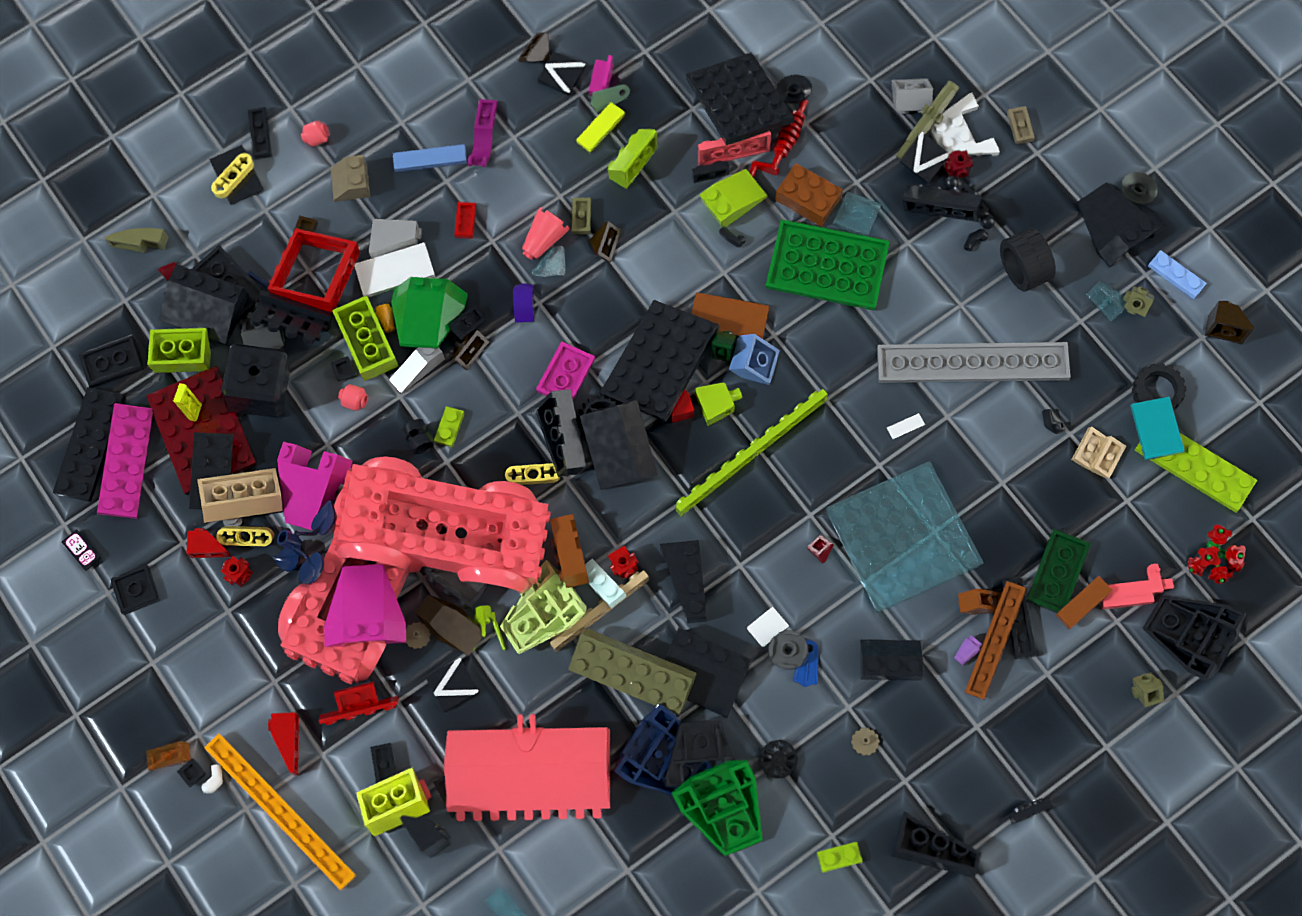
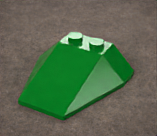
[391,277,468,349]
[672,760,763,856]

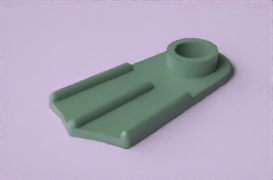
[590,84,630,112]

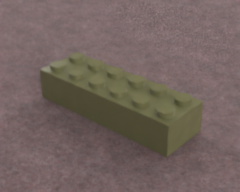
[568,628,697,715]

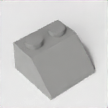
[892,79,933,113]

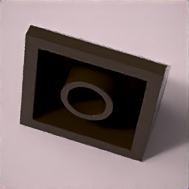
[1205,301,1254,344]

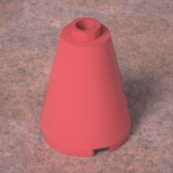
[522,207,570,260]

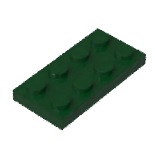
[1026,529,1091,613]

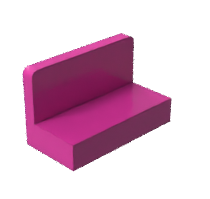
[589,55,613,95]

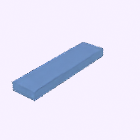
[393,144,467,172]

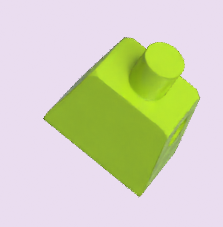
[695,383,742,426]

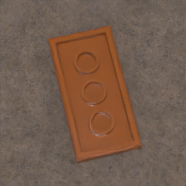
[692,292,769,339]

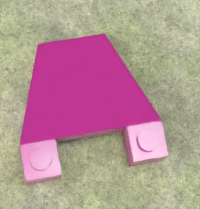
[277,442,353,531]

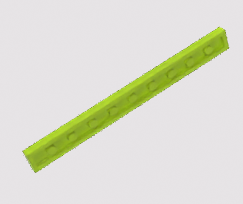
[676,389,828,517]

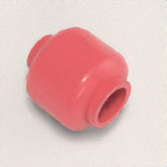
[301,120,330,147]
[338,384,368,411]

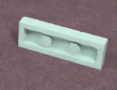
[585,559,627,609]

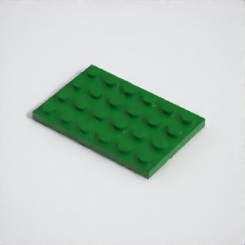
[765,219,890,311]

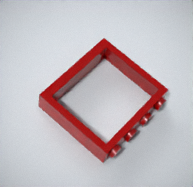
[268,228,360,312]

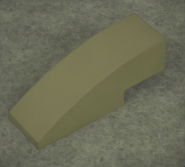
[105,228,169,253]

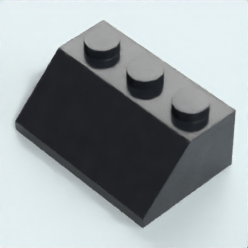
[860,640,923,681]
[399,815,451,858]

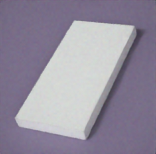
[355,243,435,298]

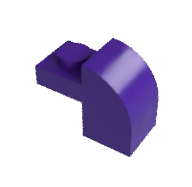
[513,283,535,323]

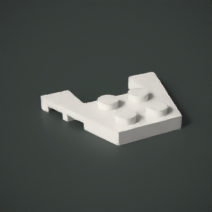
[929,93,1000,156]

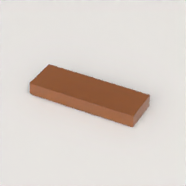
[1055,576,1113,629]

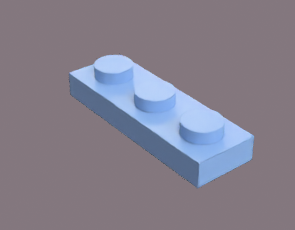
[1148,250,1207,299]

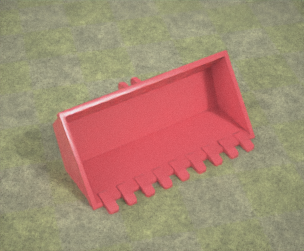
[444,714,610,821]

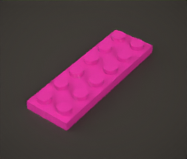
[97,403,153,519]

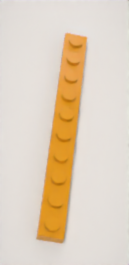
[204,733,357,891]

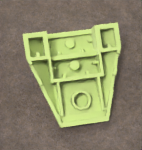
[500,560,587,654]

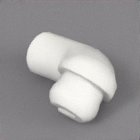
[202,765,223,793]

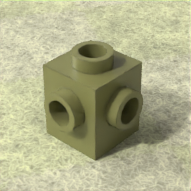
[1123,286,1154,317]
[1131,672,1164,707]

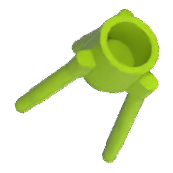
[474,605,506,651]

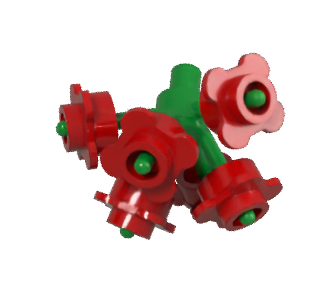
[1187,525,1246,584]

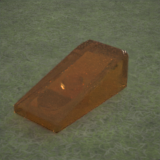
[146,741,191,771]

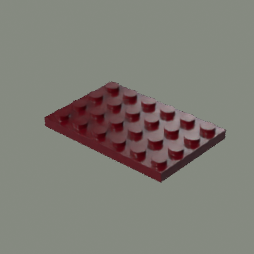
[146,366,257,495]

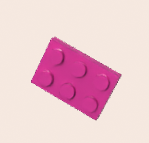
[536,341,595,401]

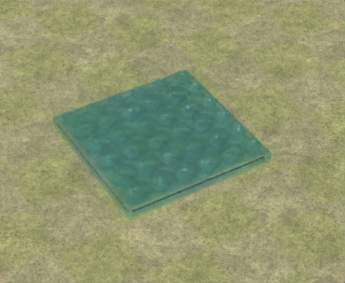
[825,461,983,613]

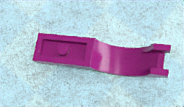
[467,99,497,167]

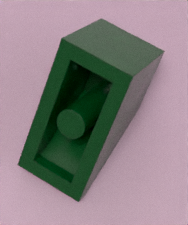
[712,331,736,363]

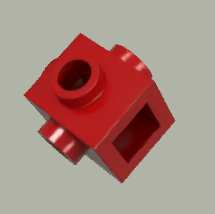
[608,546,638,580]
[221,556,253,587]

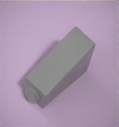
[369,219,422,259]

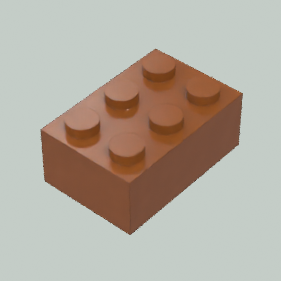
[775,163,843,227]

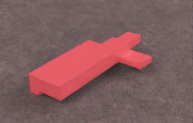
[1101,564,1174,610]

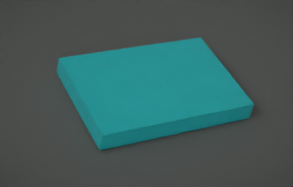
[1130,397,1184,460]

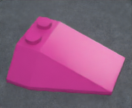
[324,564,406,647]

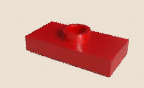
[454,202,477,239]

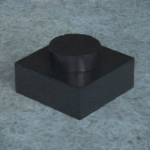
[331,356,356,382]
[177,758,206,787]

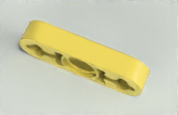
[211,153,254,198]
[505,463,561,485]
[216,526,274,546]

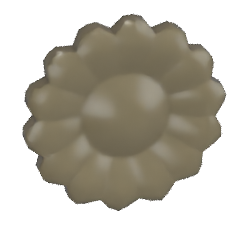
[406,622,431,649]
[851,728,880,756]

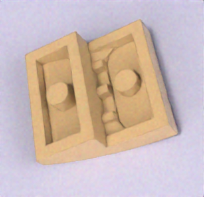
[1071,427,1126,479]

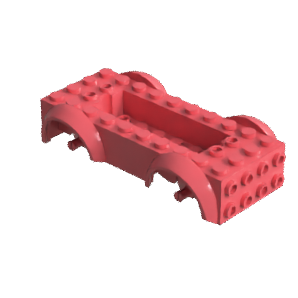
[332,457,550,594]
[278,488,442,684]

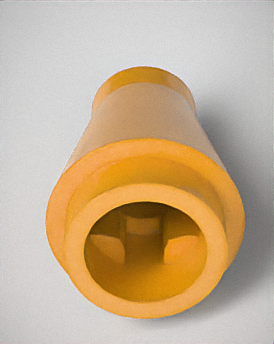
[375,304,395,333]

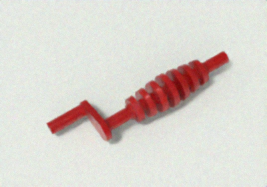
[749,99,808,178]

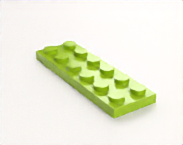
[1134,433,1257,513]

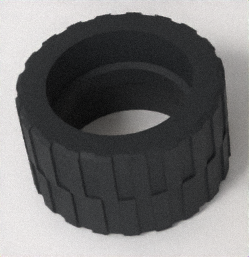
[1000,228,1056,292]

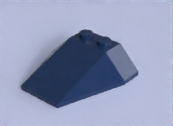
[613,703,712,796]

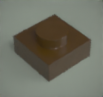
[293,215,318,232]

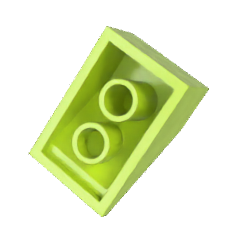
[700,169,768,227]

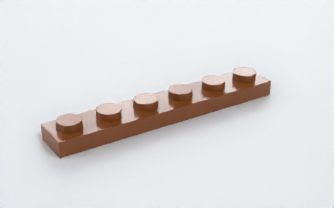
[965,581,1026,701]

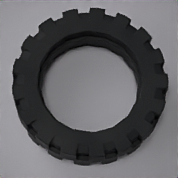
[1132,363,1186,411]

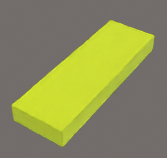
[576,103,625,153]
[174,383,202,422]

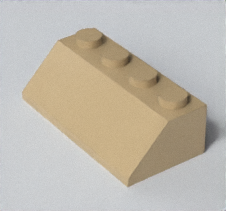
[197,468,283,523]

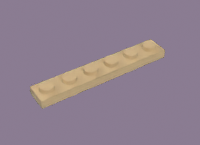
[550,570,649,652]

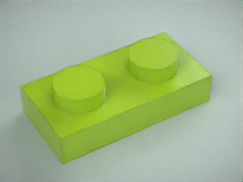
[434,406,465,448]
[817,842,862,873]

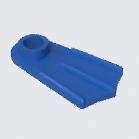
[793,640,818,687]

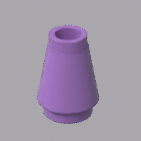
[954,635,982,665]

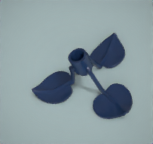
[273,500,336,585]

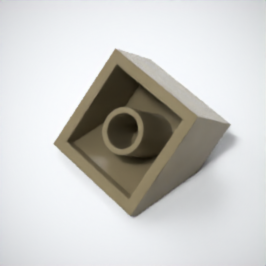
[331,155,370,202]

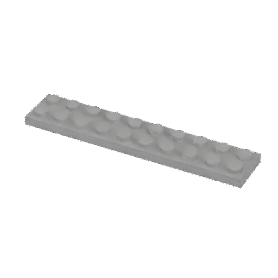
[877,342,1070,383]

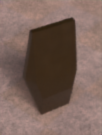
[415,594,483,656]

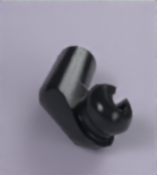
[719,227,746,247]
[963,229,989,251]
[1042,409,1065,434]

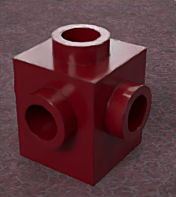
[945,150,973,178]

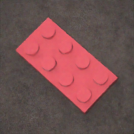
[698,131,771,166]

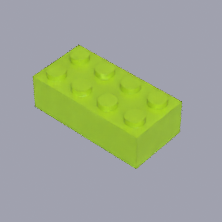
[332,295,399,381]

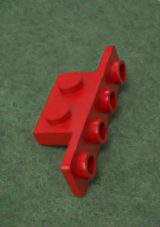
[319,682,399,725]

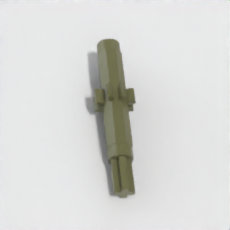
[896,81,959,160]

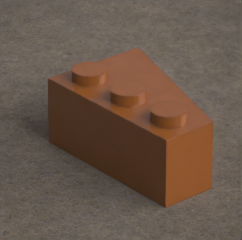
[550,514,589,588]

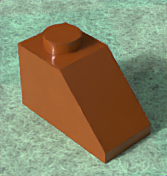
[958,588,1001,615]

